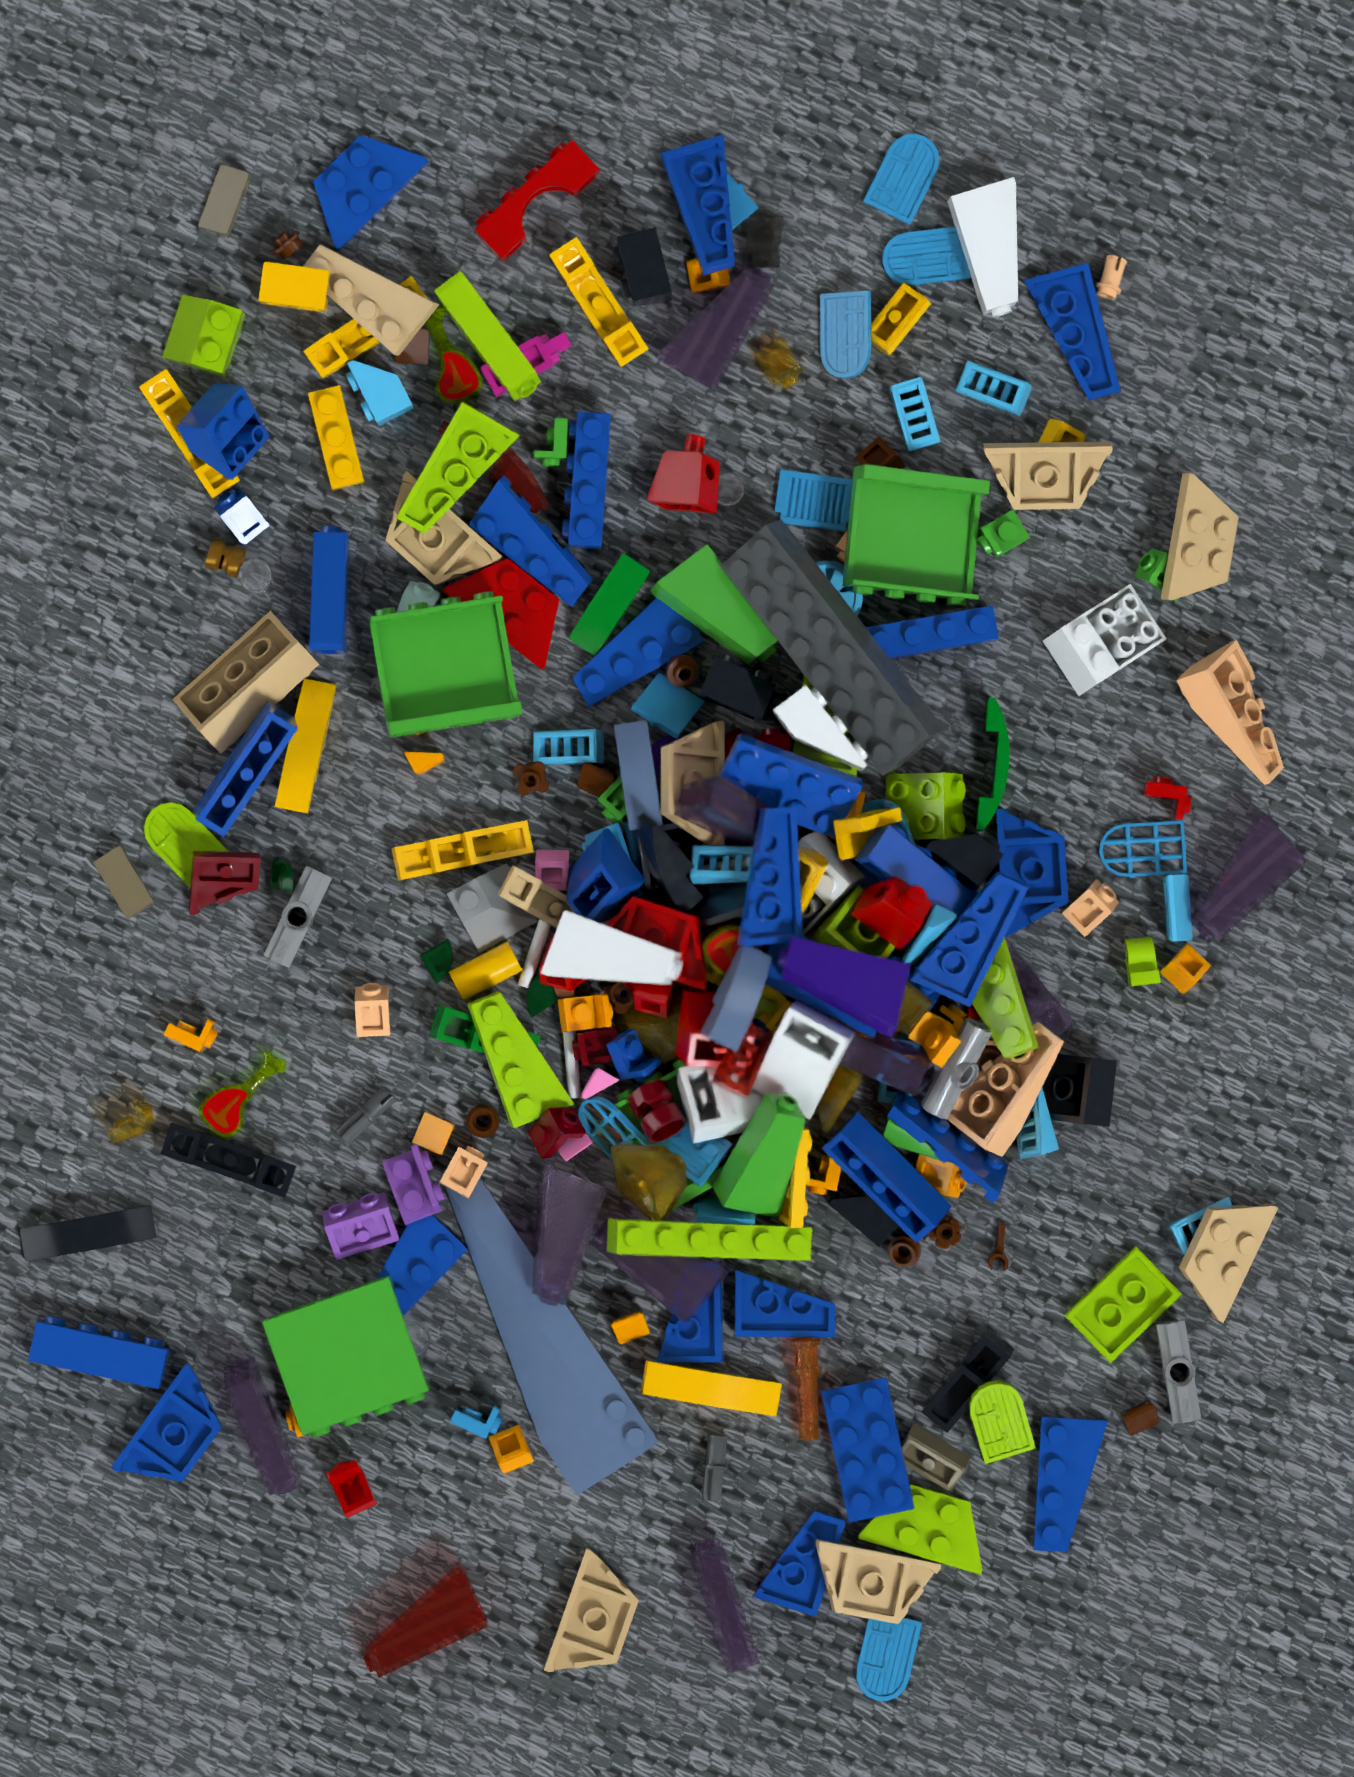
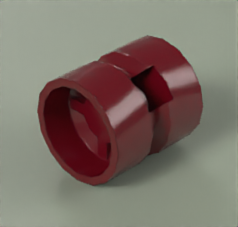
[627,1080,687,1143]

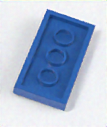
[713,734,863,838]
[821,1377,915,1523]

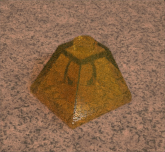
[612,995,682,1072]
[818,1058,867,1133]
[611,1144,687,1221]

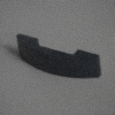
[160,1123,297,1198]
[20,1205,157,1262]

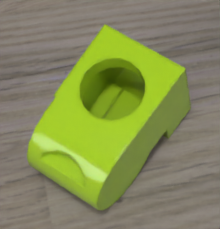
[1124,936,1161,986]

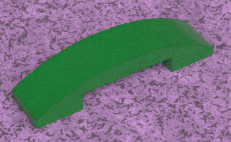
[975,698,1010,832]

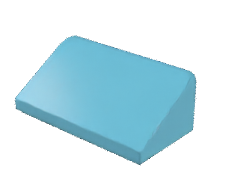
[1163,874,1193,942]
[902,904,956,967]

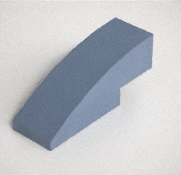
[614,720,663,830]
[700,946,772,1052]

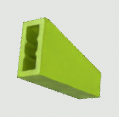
[434,271,541,402]

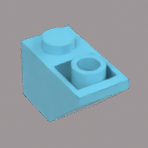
[345,360,414,426]

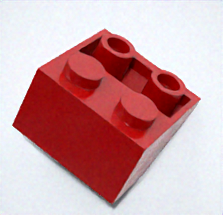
[675,990,755,1068]

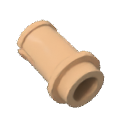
[1095,255,1127,300]

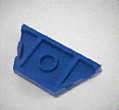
[313,135,429,251]
[995,809,1068,937]
[111,1363,223,1482]

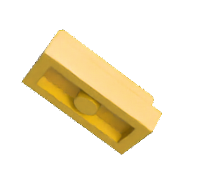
[258,262,330,313]
[833,807,902,860]

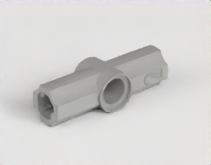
[263,866,332,968]
[921,1018,992,1119]
[1156,1319,1201,1424]

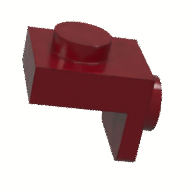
[572,1027,618,1066]
[527,1107,586,1159]

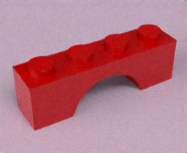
[474,140,600,263]
[539,934,679,1019]

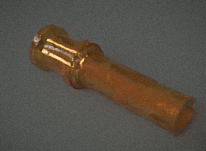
[791,1338,822,1441]

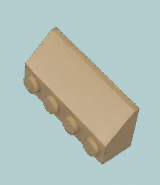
[172,610,319,753]

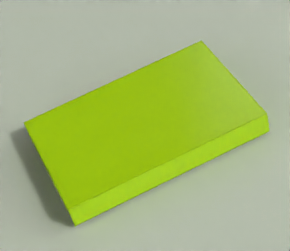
[1064,1246,1182,1363]

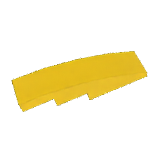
[275,679,337,814]
[391,820,534,881]
[640,1360,782,1416]

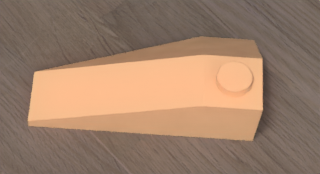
[1176,640,1284,785]
[947,1022,1064,1157]

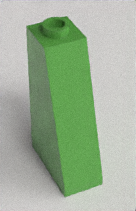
[650,545,778,665]
[712,1092,806,1218]

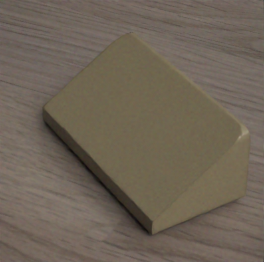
[198,165,252,238]
[93,845,156,919]
[901,1423,970,1492]

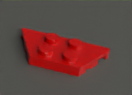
[442,558,560,671]
[606,896,708,991]

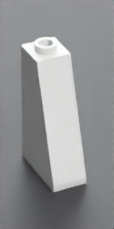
[947,177,1018,317]
[541,910,683,985]

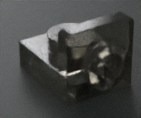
[745,214,784,268]

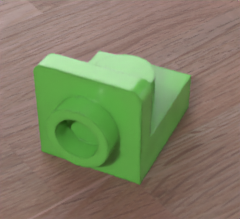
[533,418,569,467]
[977,510,1030,559]
[1134,548,1179,602]
[597,775,628,824]

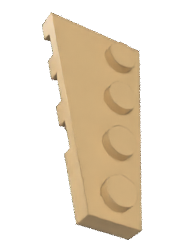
[303,245,439,356]

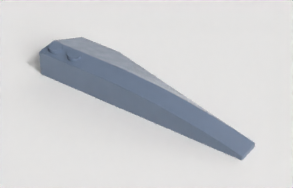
[445,1177,659,1495]

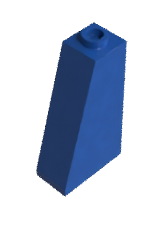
[309,526,349,654]

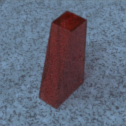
[362,1562,489,1678]

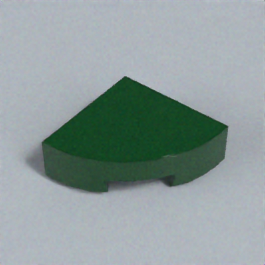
[269,856,293,892]
[420,939,453,984]
[527,974,559,1017]

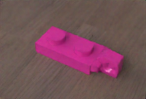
[480,332,572,398]

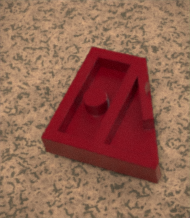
[189,851,261,915]

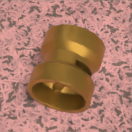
[205,537,247,578]

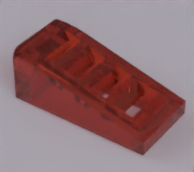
[711,1023,774,1097]

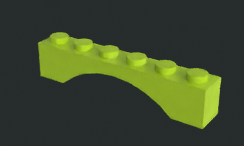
[607,1218,812,1261]

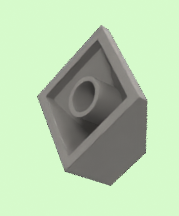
[447,863,538,953]

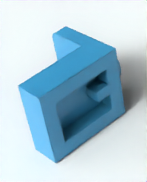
[450,1404,503,1439]

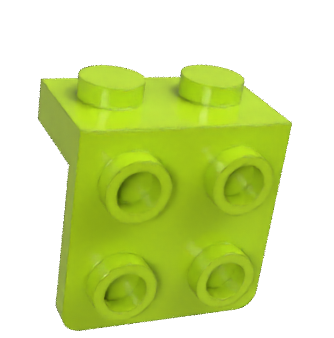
[886,772,966,840]

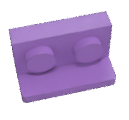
[382,1144,445,1225]
[322,1192,400,1260]

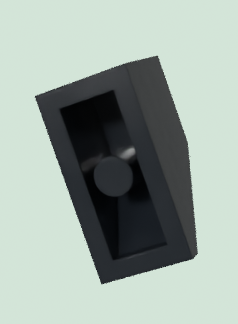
[828,1195,898,1247]

